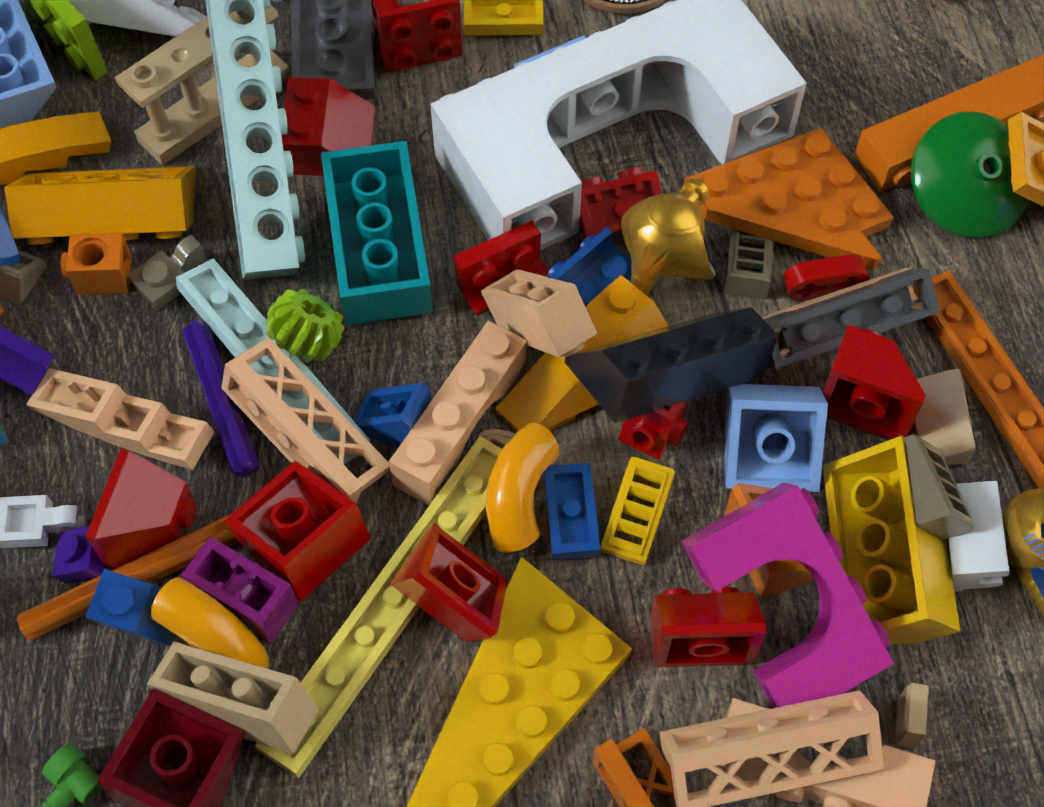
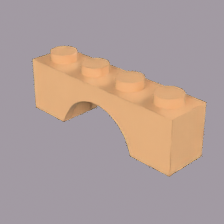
[389,321,527,505]
[721,698,936,807]

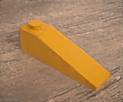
[495,275,668,432]

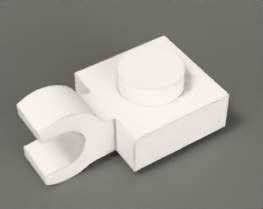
[0,495,87,548]

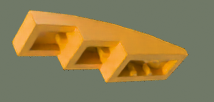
[0,111,111,185]

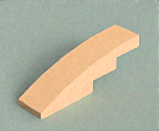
[26,368,215,470]

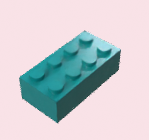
[321,141,433,325]

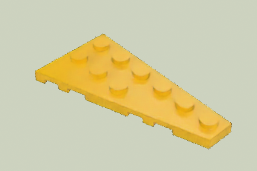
[407,557,632,807]

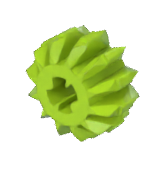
[265,289,344,363]

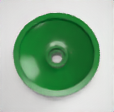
[911,111,1030,239]

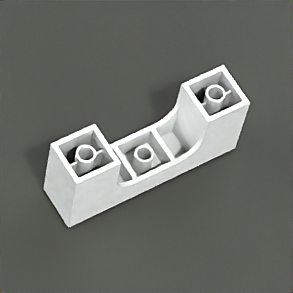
[430,0,807,250]

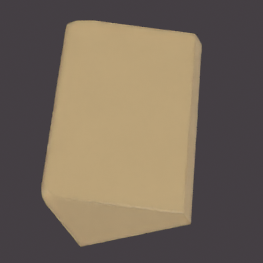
[914,369,975,465]

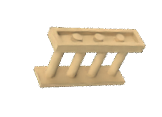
[114,4,291,166]

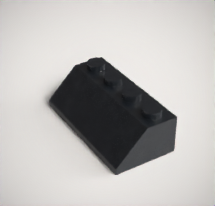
[564,307,779,424]

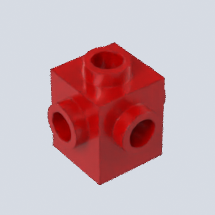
[618,401,689,460]

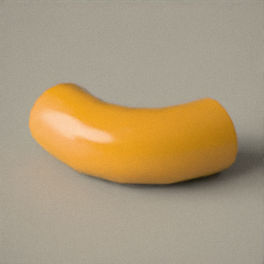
[485,422,560,552]
[151,577,269,669]

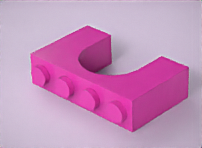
[681,483,894,708]

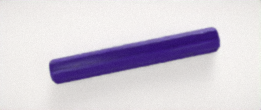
[182,320,260,478]

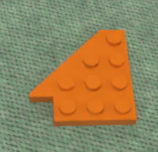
[682,128,894,270]

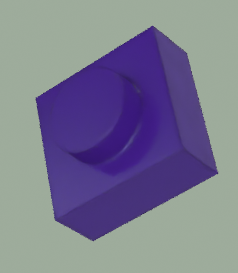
[52,525,103,583]

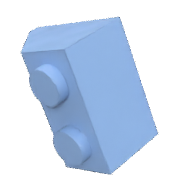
[724,384,828,492]

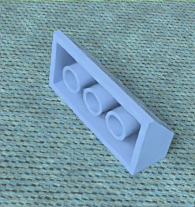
[0,0,56,129]

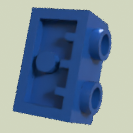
[547,227,632,307]

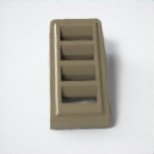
[723,228,774,299]
[905,434,975,539]

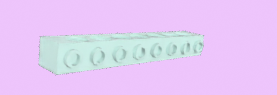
[205,0,305,280]

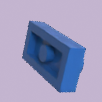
[543,463,600,561]

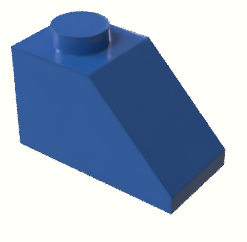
[85,569,190,647]

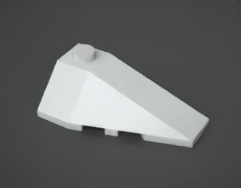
[69,0,206,36]

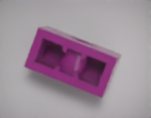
[180,537,299,645]

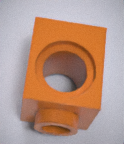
[61,233,133,295]

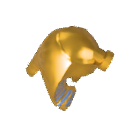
[621,179,715,295]
[1002,486,1044,618]

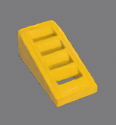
[600,457,675,566]

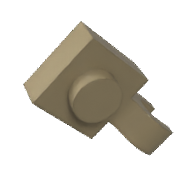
[127,235,208,311]

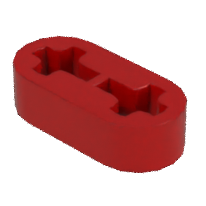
[783,254,869,301]

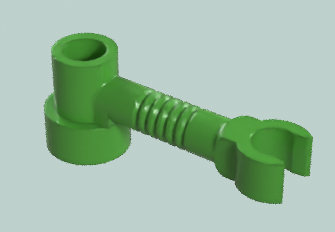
[39,743,102,807]

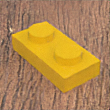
[464,0,544,36]

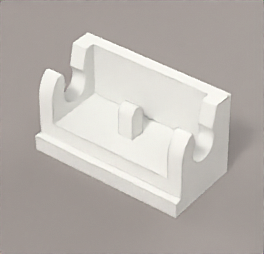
[947,480,1009,592]

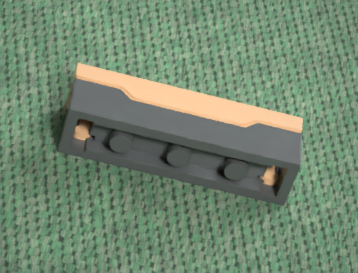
[762,268,940,369]

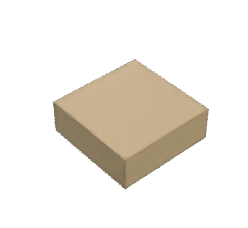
[894,682,929,749]

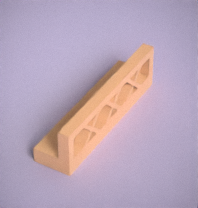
[221,337,390,504]
[660,690,885,807]

